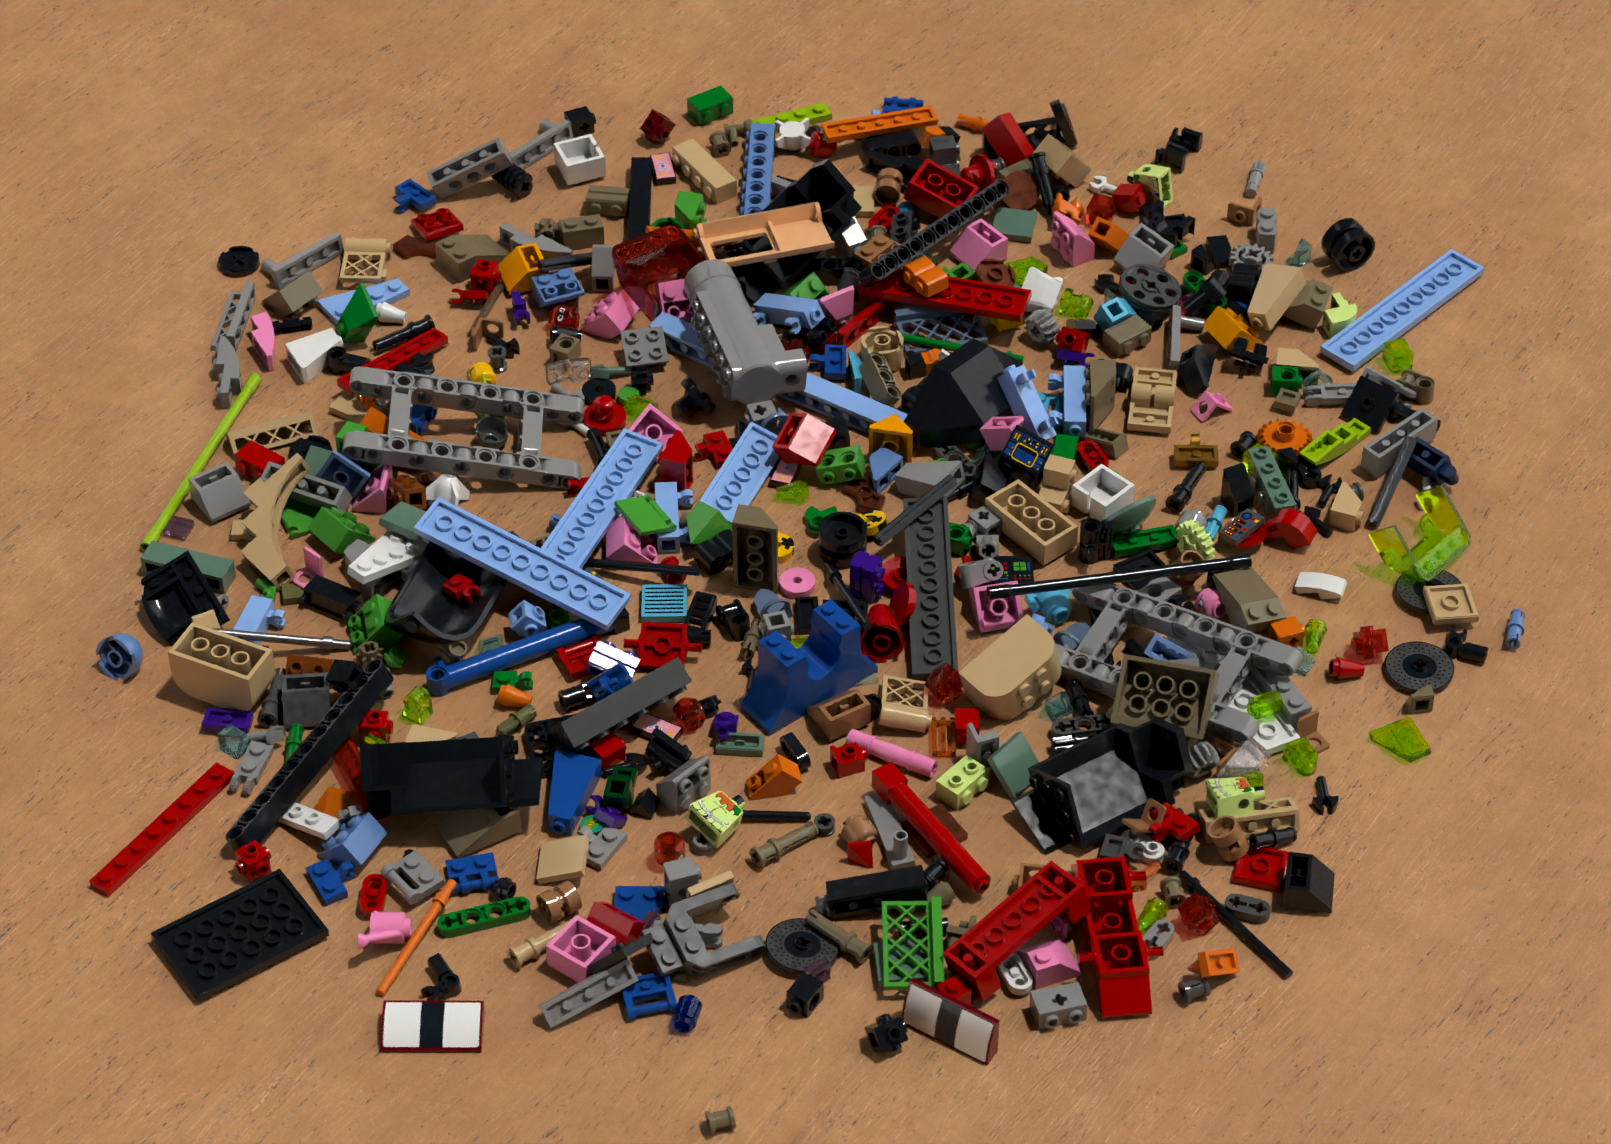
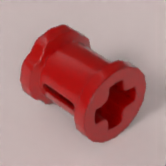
[660,556,687,584]

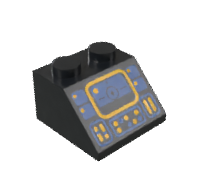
[998,425,1055,489]

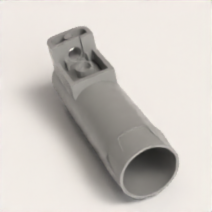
[684,259,807,404]

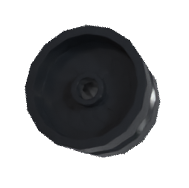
[1321,218,1375,271]
[818,511,867,568]

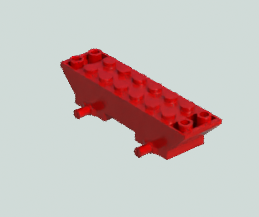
[1071,856,1164,1019]

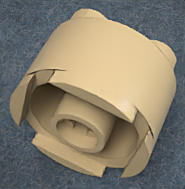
[861,326,903,372]

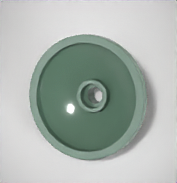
[1101,495,1156,535]

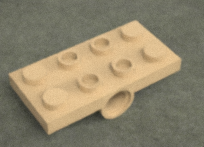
[1127,367,1178,434]

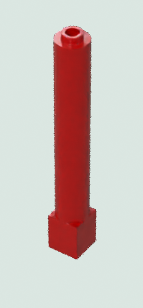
[871,761,991,894]

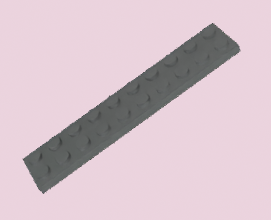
[903,496,959,680]

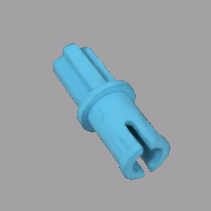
[1205,505,1227,541]

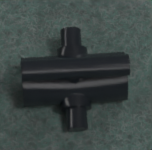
[1079,518,1114,564]
[645,728,692,773]

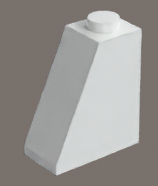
[285,328,344,384]

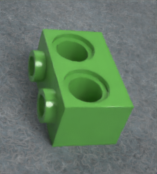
[815,445,866,485]

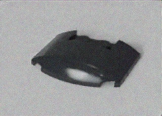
[141,550,230,644]

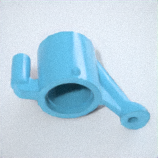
[1025,589,1072,624]

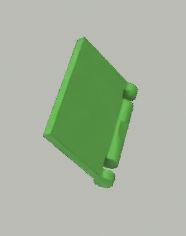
[614,494,677,536]
[281,498,320,539]

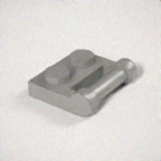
[381,850,445,905]

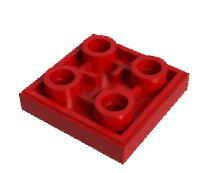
[411,208,464,241]

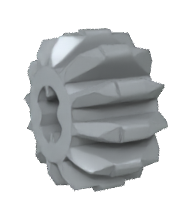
[1025,309,1060,346]
[1186,741,1220,779]

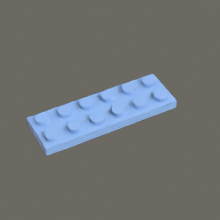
[700,422,780,526]

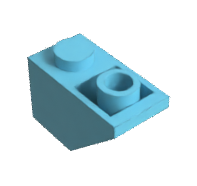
[1093,297,1137,331]

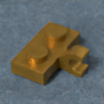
[1174,434,1219,467]

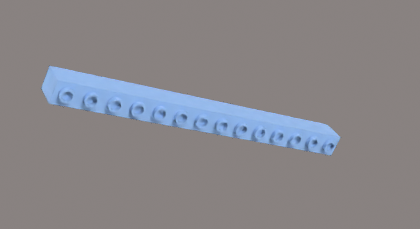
[649,312,907,434]

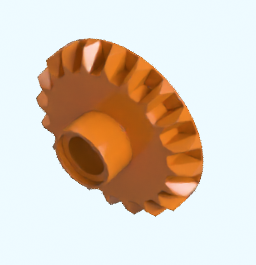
[1257,419,1313,458]

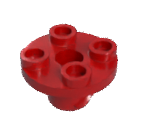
[960,154,997,193]
[583,395,626,436]

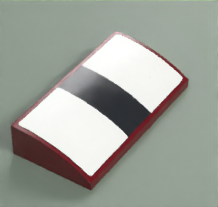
[902,978,999,1065]
[380,1000,485,1053]

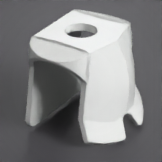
[1022,267,1063,313]

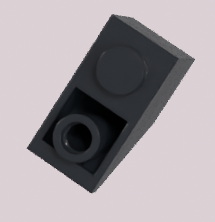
[1220,463,1254,517]

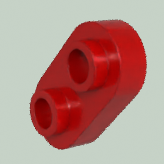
[868,206,900,232]
[1077,440,1109,472]
[359,874,388,917]

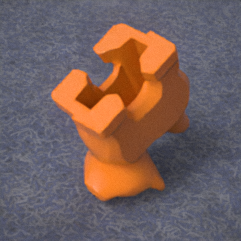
[1052,193,1085,225]

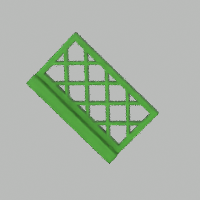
[882,896,944,990]

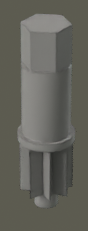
[1245,160,1265,198]

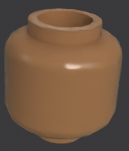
[841,815,877,845]

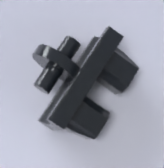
[1226,337,1269,375]
[396,352,435,375]

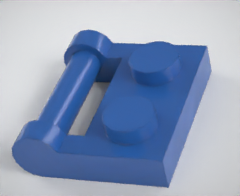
[621,972,678,1020]

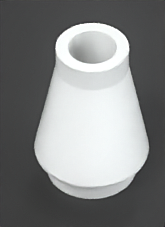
[376,302,407,324]

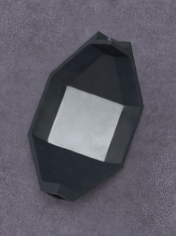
[904,338,1020,449]

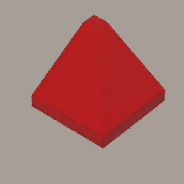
[847,841,873,868]

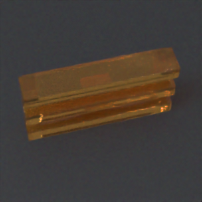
[931,717,956,757]

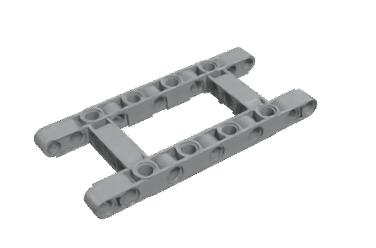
[342,366,584,489]
[1055,575,1303,745]

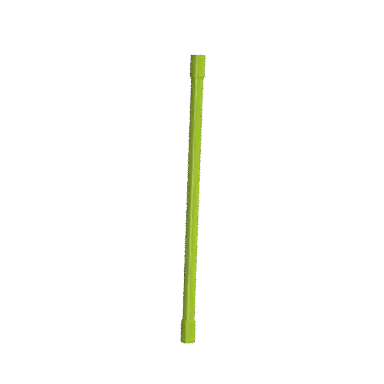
[140,373,262,551]

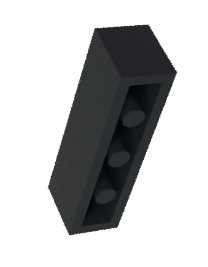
[826,865,928,919]

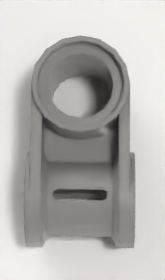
[958,558,1003,588]

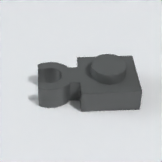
[1099,834,1146,863]

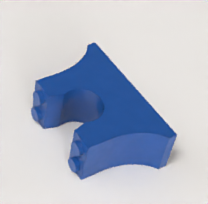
[741,599,878,736]

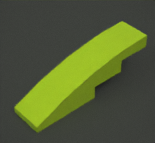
[1299,418,1371,466]

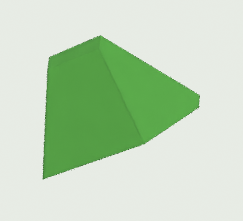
[686,501,732,544]

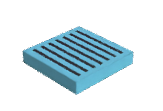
[641,584,687,622]

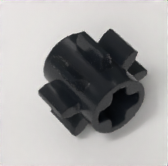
[631,365,654,391]

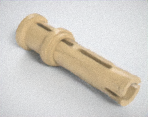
[507,919,572,968]

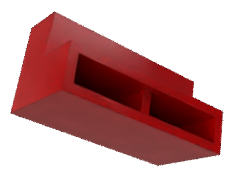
[981,112,1035,167]

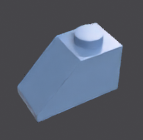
[868,446,903,494]

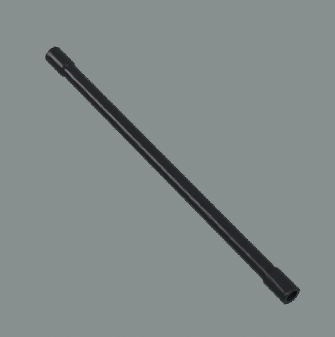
[986,554,1252,600]

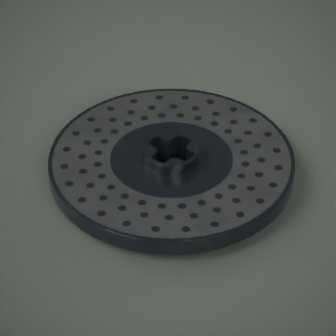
[1395,567,1462,614]
[1384,641,1454,693]
[765,918,839,975]

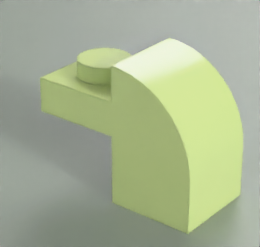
[1322,292,1357,339]

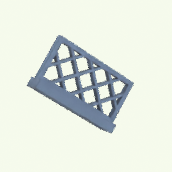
[893,306,988,354]

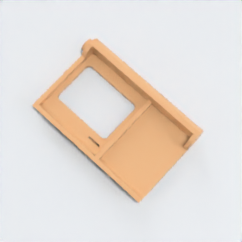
[693,202,835,267]

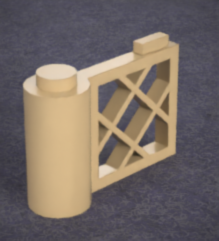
[339,238,392,283]
[878,675,933,733]

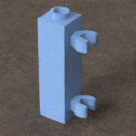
[753,293,825,334]
[997,364,1059,441]
[1048,365,1086,437]
[655,482,693,554]
[233,595,286,645]

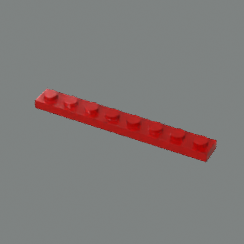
[89,762,234,897]

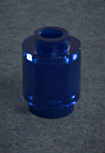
[672,995,702,1033]

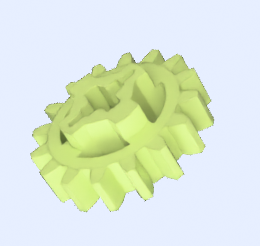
[1175,519,1216,560]

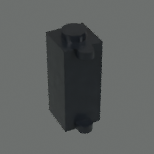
[301,574,364,621]

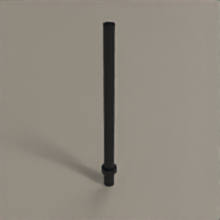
[583,558,700,576]
[1178,870,1293,979]

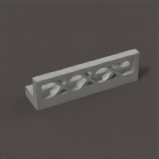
[211,281,256,352]

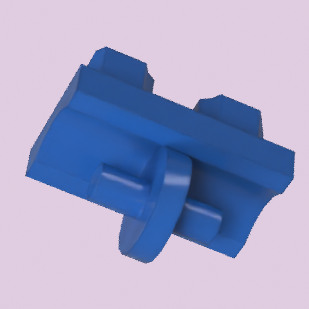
[586,662,634,702]

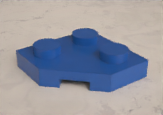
[614,886,664,925]

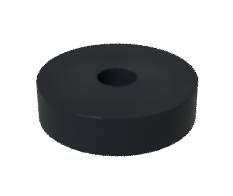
[582,378,616,405]

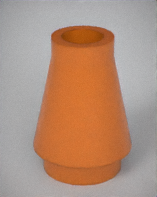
[497,684,533,707]

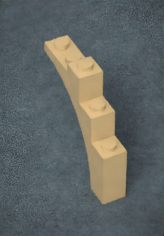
[240,453,311,592]

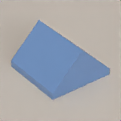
[315,450,371,504]

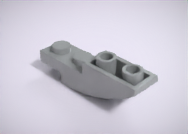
[499,223,573,259]
[213,336,242,409]

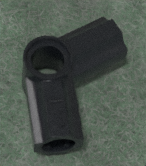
[1183,269,1230,317]

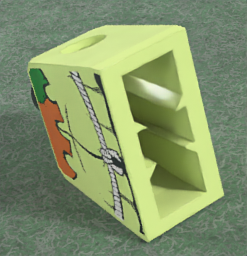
[1127,164,1173,207]
[1206,777,1265,818]
[685,791,745,848]

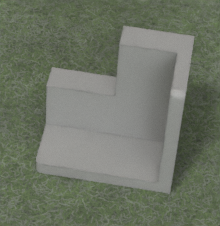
[966,723,1007,772]

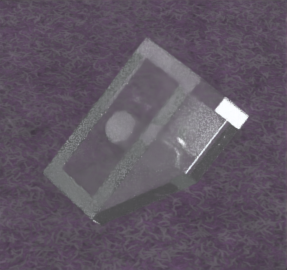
[1216,736,1272,779]

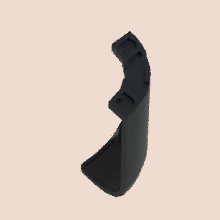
[385,531,520,644]

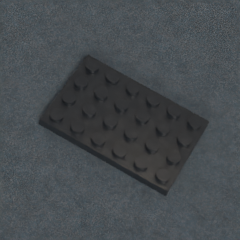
[151,869,329,1002]

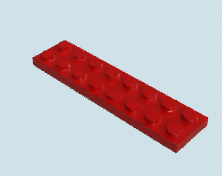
[858,263,1031,322]

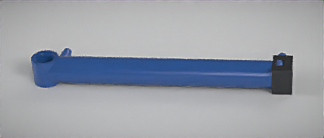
[426,607,630,697]

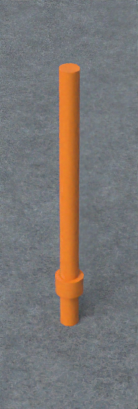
[376,879,457,996]

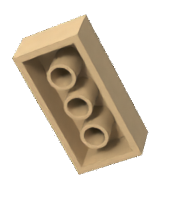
[985,479,1078,565]

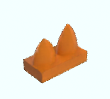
[1188,948,1240,978]

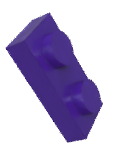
[202,707,254,734]

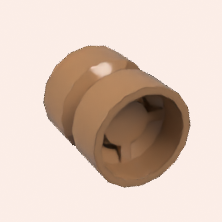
[874,168,903,206]
[1167,550,1205,591]
[1208,815,1249,861]
[536,881,582,924]

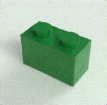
[687,85,733,126]

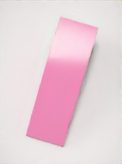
[251,312,277,372]

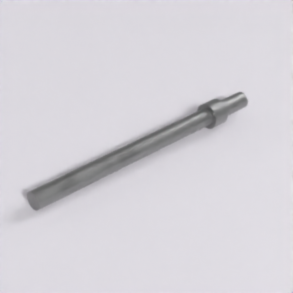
[212,628,351,650]

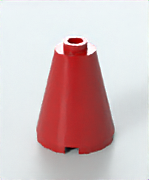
[860,604,905,662]

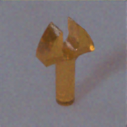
[1129,861,1163,892]

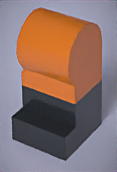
[919,126,961,149]
[905,349,941,380]

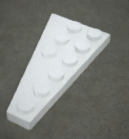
[347,531,430,584]

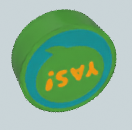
[580,815,604,836]

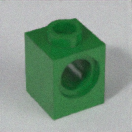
[1271,366,1302,396]
[949,522,973,557]

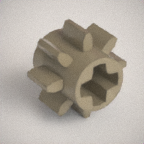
[535,218,559,240]
[356,641,385,668]

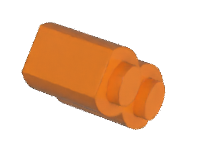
[902,256,949,298]

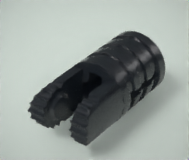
[558,682,597,711]

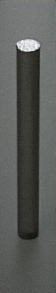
[467,280,505,338]

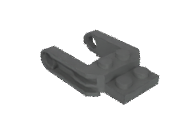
[640,883,766,978]

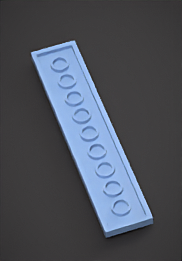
[1320,249,1484,372]
[541,428,664,569]
[414,497,631,631]

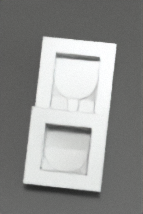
[1295,572,1347,599]

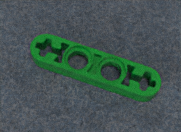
[437,896,531,938]

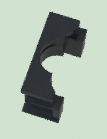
[1155,127,1203,173]
[1139,199,1195,249]

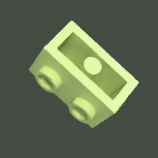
[935,755,989,811]

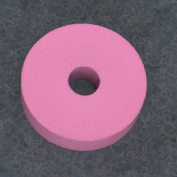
[779,567,815,599]

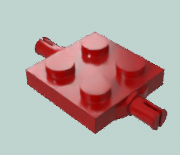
[624,621,702,669]

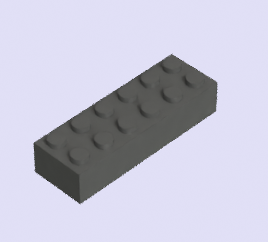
[549,657,692,753]

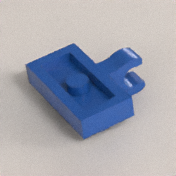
[395,179,437,213]
[809,344,846,380]
[306,858,356,906]

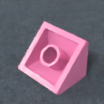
[352,464,393,514]

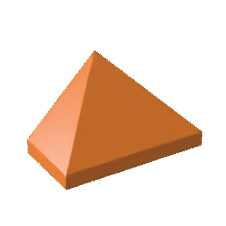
[313,786,364,819]

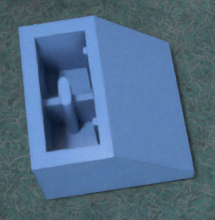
[531,267,585,309]
[317,812,388,868]

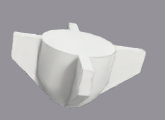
[775,118,811,151]
[426,474,470,506]

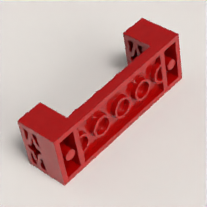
[942,861,1092,1002]

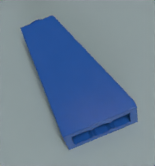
[548,749,602,836]

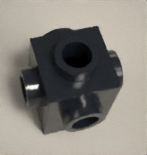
[864,1013,908,1052]

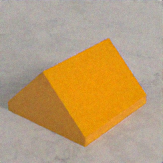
[869,414,913,465]

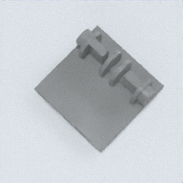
[620,326,669,369]

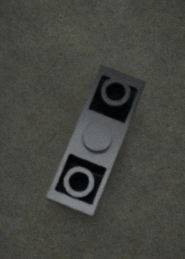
[1178,344,1218,397]

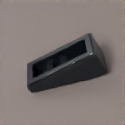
[684,591,717,631]

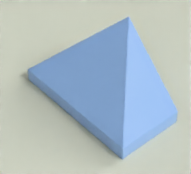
[1144,633,1195,661]

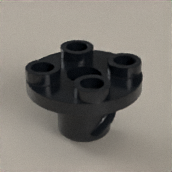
[676,376,716,418]

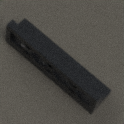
[982,117,1064,160]

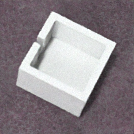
[554,134,606,185]
[1071,464,1135,522]

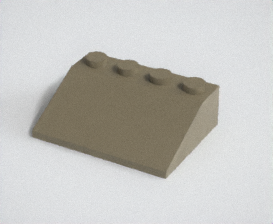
[1110,654,1220,740]

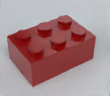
[903,158,979,218]

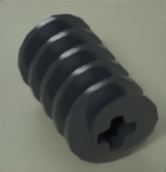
[491,162,533,198]

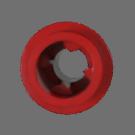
[1329,657,1365,680]

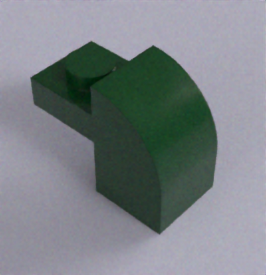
[603,765,638,810]

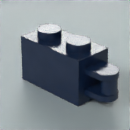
[1407,437,1459,486]

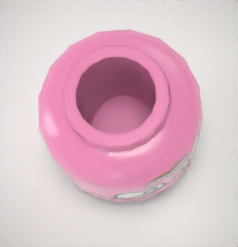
[1195,587,1227,620]

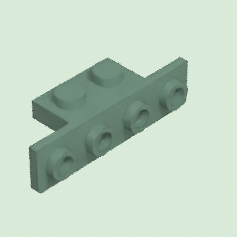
[1247,446,1296,513]

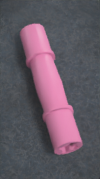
[846,729,938,778]

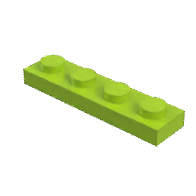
[752,102,832,134]

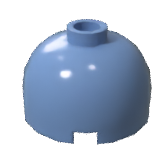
[96,633,143,680]

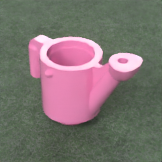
[358,911,412,949]

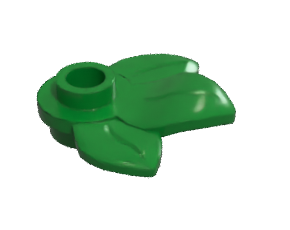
[805,506,838,535]

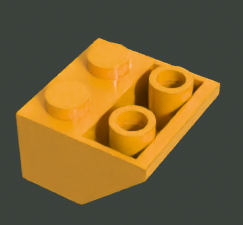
[498,243,548,295]
[1202,306,1264,351]

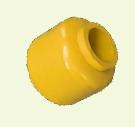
[466,362,497,385]

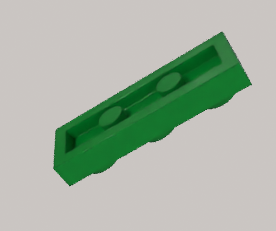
[1112,525,1179,557]

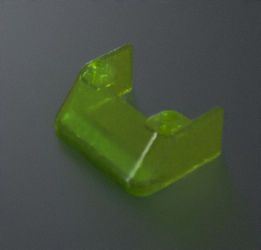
[1368,484,1471,582]

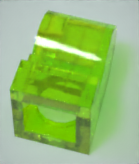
[1059,288,1094,319]
[402,685,433,725]
[1282,736,1318,776]

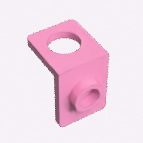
[1191,391,1233,422]
[291,547,324,590]

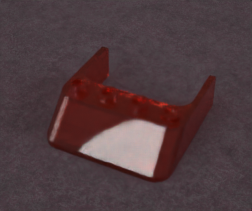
[611,225,706,321]

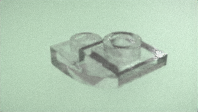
[545,358,592,386]

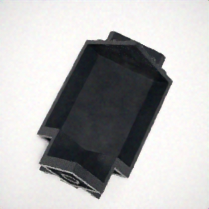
[724,159,862,303]
[1010,717,1194,855]
[359,735,543,816]

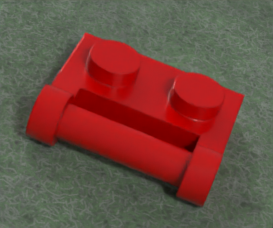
[555,635,602,680]

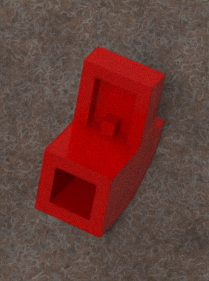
[1265,508,1318,549]

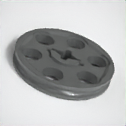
[1119,264,1181,314]

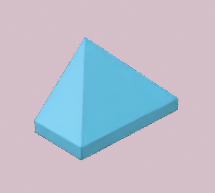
[848,350,867,394]

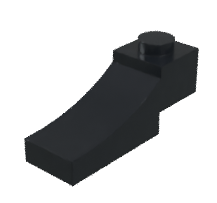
[866,149,925,182]

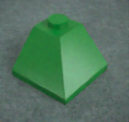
[335,283,378,344]

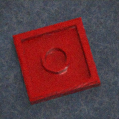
[1232,844,1288,893]

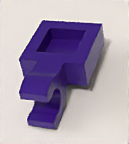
[511,291,531,326]
[1057,350,1095,368]
[713,712,739,739]
[585,795,628,827]

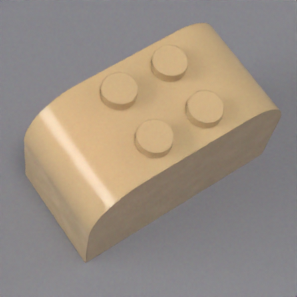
[958,614,1062,721]
[168,622,276,711]

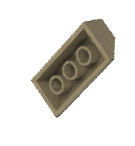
[732,504,778,594]

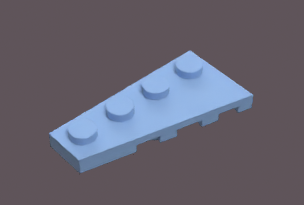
[317,278,410,324]

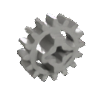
[1228,242,1274,271]

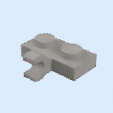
[577,824,627,871]

